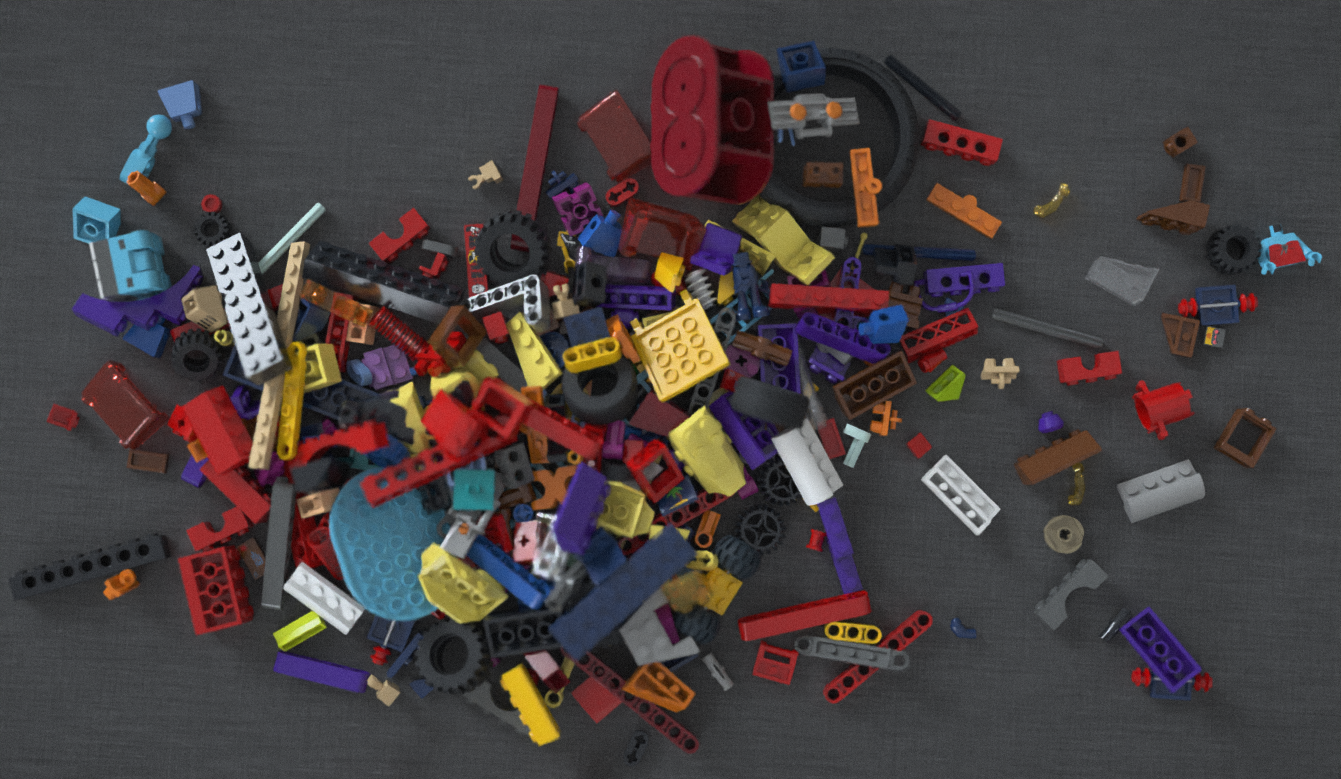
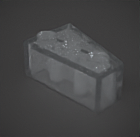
[1085,256,1159,307]
[533,512,571,582]

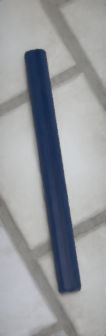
[862,244,976,261]

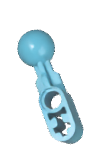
[120,115,172,184]

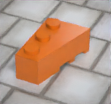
[621,661,695,712]

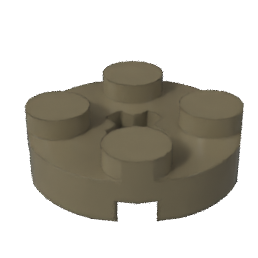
[1044,515,1084,554]

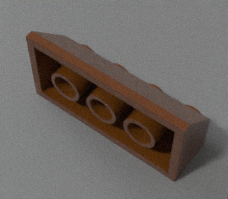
[833,350,917,420]
[1013,429,1103,485]

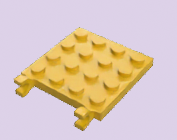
[630,290,731,403]

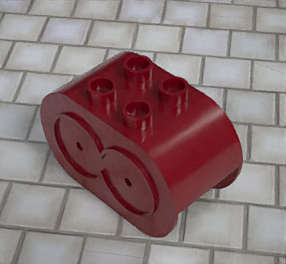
[650,36,774,205]

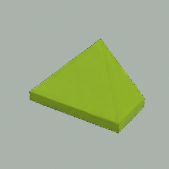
[925,364,966,402]

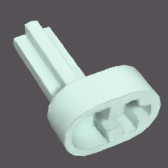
[843,424,871,468]

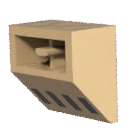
[181,286,227,333]

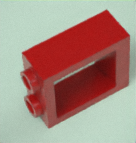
[471,377,534,439]
[626,439,684,503]

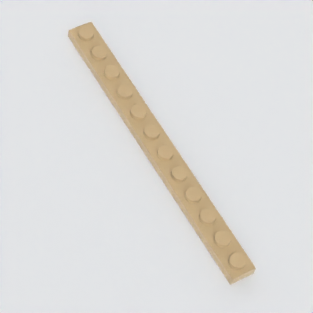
[249,241,310,469]

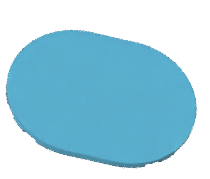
[329,467,458,621]

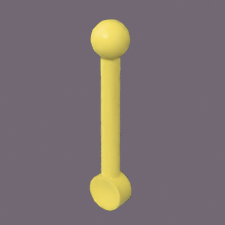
[850,233,868,270]

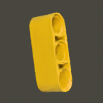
[563,338,621,373]
[824,621,882,644]

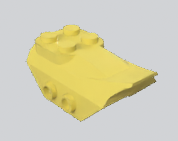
[669,406,746,497]
[595,480,654,538]
[418,543,508,623]

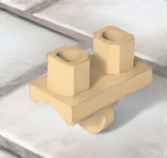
[981,358,1020,389]

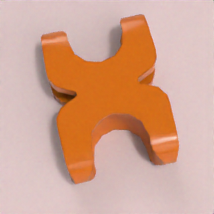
[531,465,578,510]

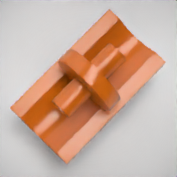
[870,401,902,436]
[103,569,140,600]

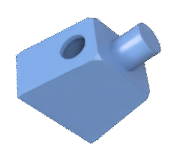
[158,80,202,129]

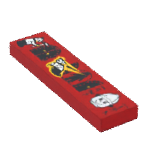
[464,224,488,298]

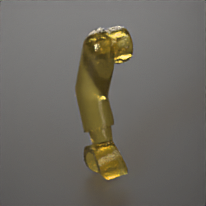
[1033,183,1070,218]
[1068,463,1085,506]

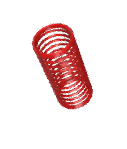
[369,306,428,361]
[308,527,345,580]

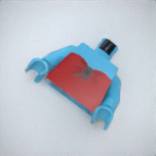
[1257,224,1322,275]

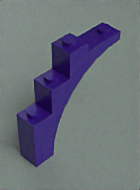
[72,265,203,337]

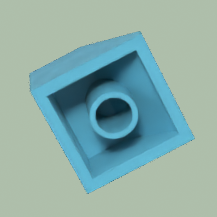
[73,196,121,244]

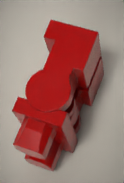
[414,331,467,377]

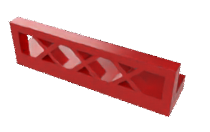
[899,308,979,364]

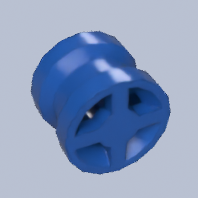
[514,504,534,523]

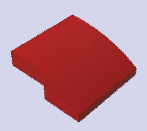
[571,668,627,724]

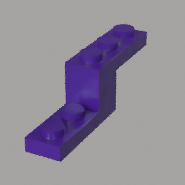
[817,497,863,594]

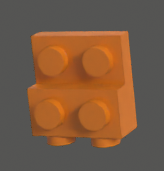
[605,314,640,363]

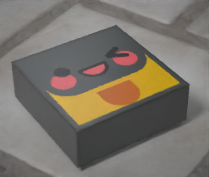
[1201,326,1226,349]

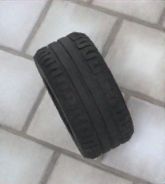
[562,350,638,425]
[731,376,810,429]

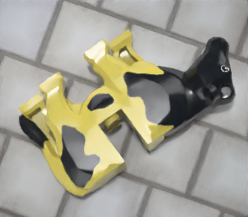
[337,369,488,470]

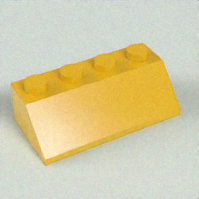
[500,662,561,746]

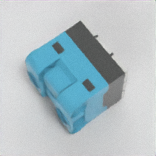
[89,230,172,302]

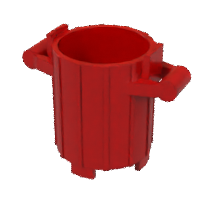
[1132,381,1195,440]

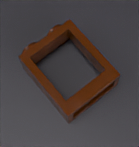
[428,306,487,368]
[1213,407,1277,468]

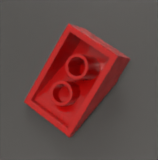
[421,388,487,457]

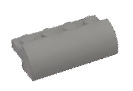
[1116,459,1205,524]

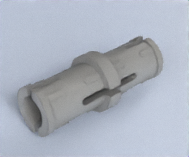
[702,652,734,691]

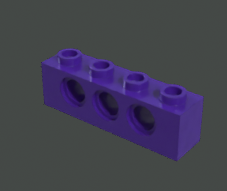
[923,263,1005,298]
[597,284,676,310]

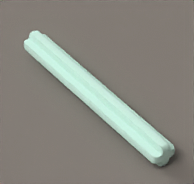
[258,203,326,275]

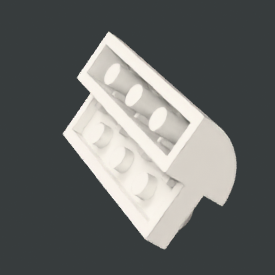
[771,418,843,506]
[921,455,1001,536]
[283,562,366,635]

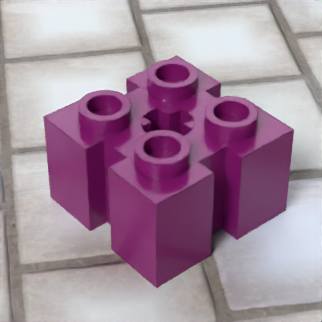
[552,182,603,237]

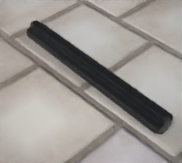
[884,55,961,121]

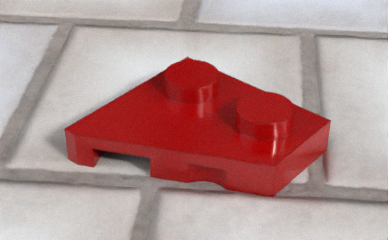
[475,513,513,552]

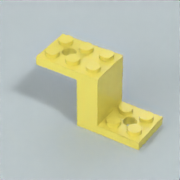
[732,195,835,285]

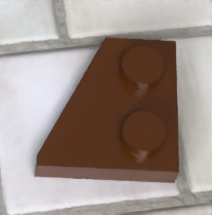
[1161,313,1200,359]

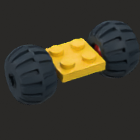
[673,535,761,645]

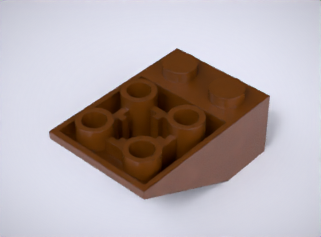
[1136,200,1210,235]

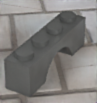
[1033,559,1108,631]
[462,677,531,736]

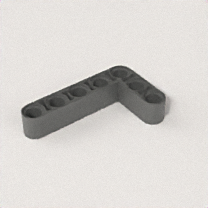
[458,275,551,332]

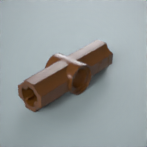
[732,330,792,366]

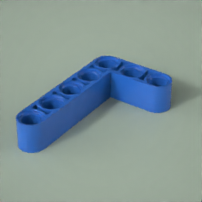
[466,535,565,610]

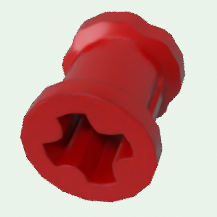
[806,529,827,552]

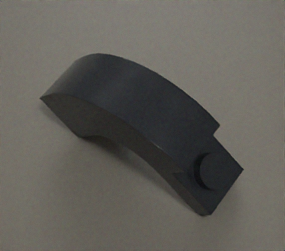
[544,394,570,462]

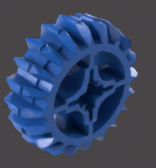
[363,434,411,469]

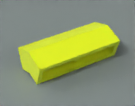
[273,611,327,652]

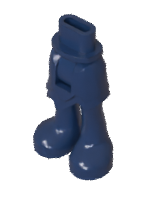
[732,252,770,321]

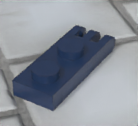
[387,630,424,678]

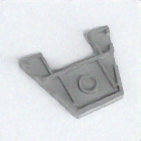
[619,586,699,665]

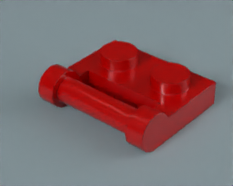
[752,640,798,685]

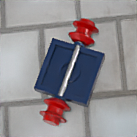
[1178,285,1258,326]
[367,615,417,666]
[1132,667,1213,701]

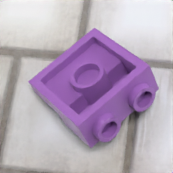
[362,342,414,391]

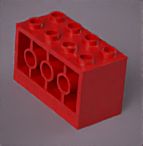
[178,545,254,635]

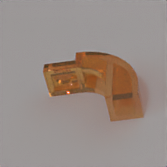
[299,279,373,328]

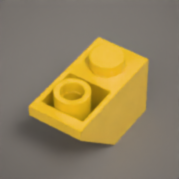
[654,252,685,292]
[717,271,734,306]

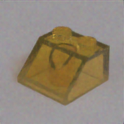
[660,571,714,614]

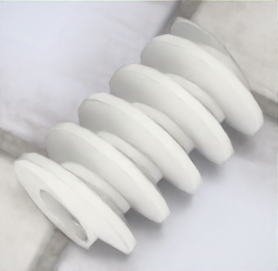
[684,269,717,310]

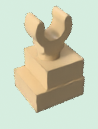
[468,161,503,190]
[552,284,580,319]
[367,674,400,706]

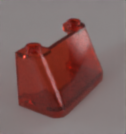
[577,89,651,184]
[618,198,707,271]
[81,360,170,450]

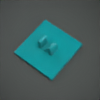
[453,469,495,510]

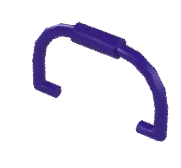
[914,271,975,313]

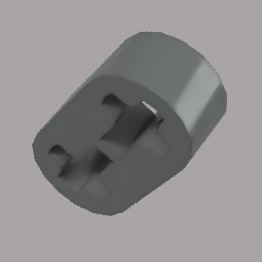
[421,239,458,258]

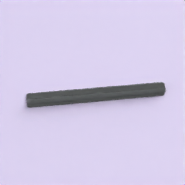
[992,308,1103,349]

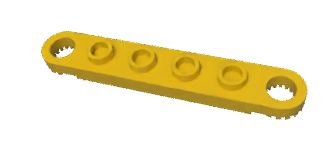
[277,342,307,460]

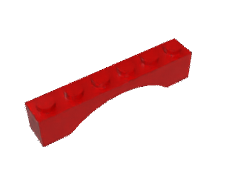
[769,284,889,314]
[285,420,390,472]

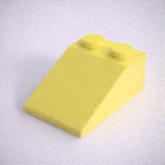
[282,344,342,396]

